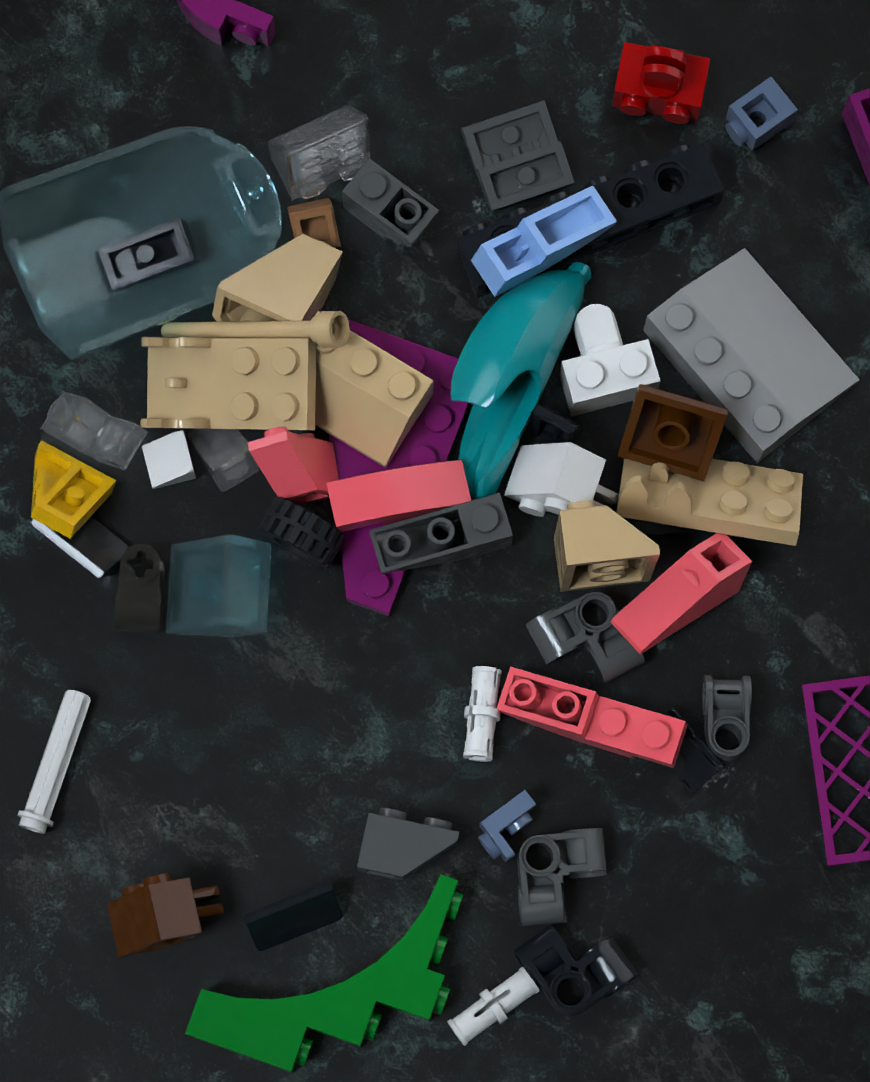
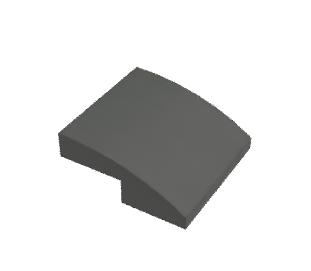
[460,100,575,211]

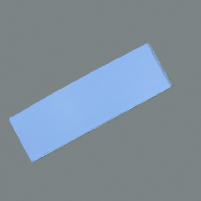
[471,186,617,297]

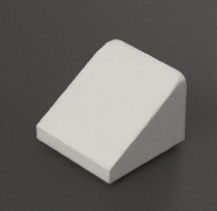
[142,430,196,489]

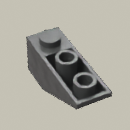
[369,493,513,574]

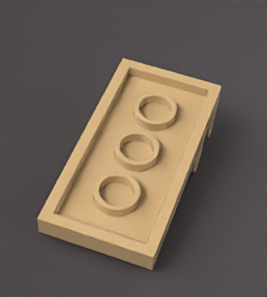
[140,337,316,430]
[616,458,803,546]

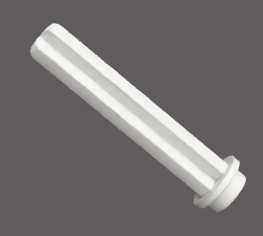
[18,690,91,834]

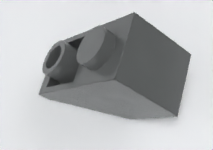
[342,158,439,246]
[357,808,459,881]

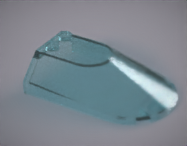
[0,126,282,360]

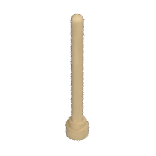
[161,311,350,348]

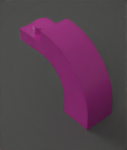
[176,0,275,47]

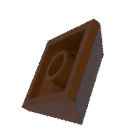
[617,384,728,482]

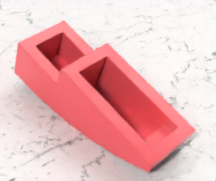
[326,460,471,532]

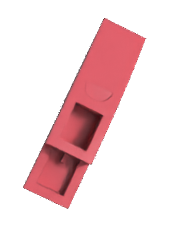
[497,667,688,768]

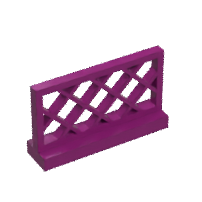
[802,675,870,866]

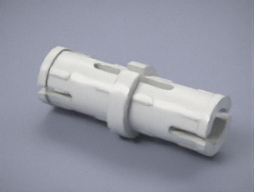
[463,666,502,762]
[447,967,539,1046]

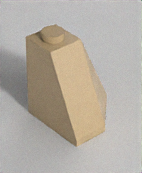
[212,234,343,322]

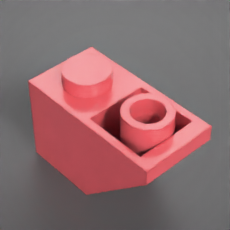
[248,427,339,505]

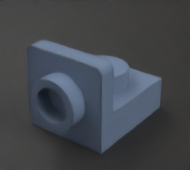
[478,790,536,863]

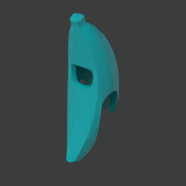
[450,262,591,500]

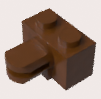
[107,873,224,958]

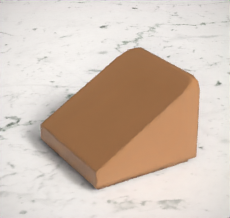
[287,198,341,248]

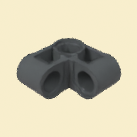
[526,592,645,683]
[517,828,607,927]

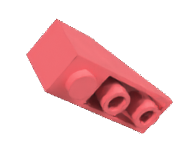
[610,533,752,654]

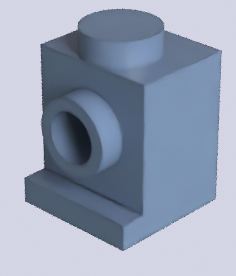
[725,77,798,151]

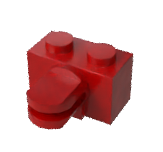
[612,42,710,124]

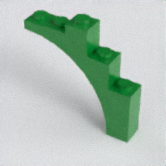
[185,874,464,1073]

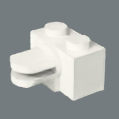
[559,304,660,417]
[504,442,619,517]

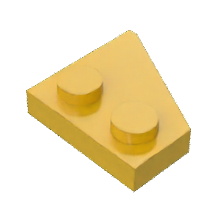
[31,441,116,539]

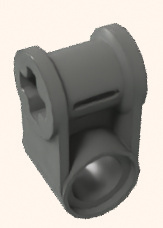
[702,675,752,765]

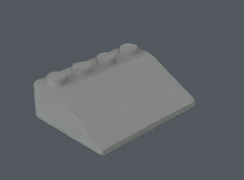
[643,248,859,464]

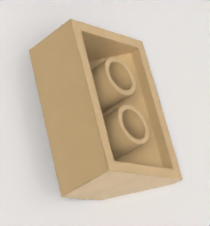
[315,311,433,468]
[554,500,660,592]

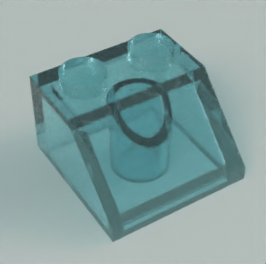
[166,534,271,637]

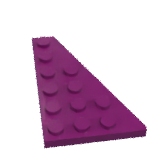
[319,309,469,616]

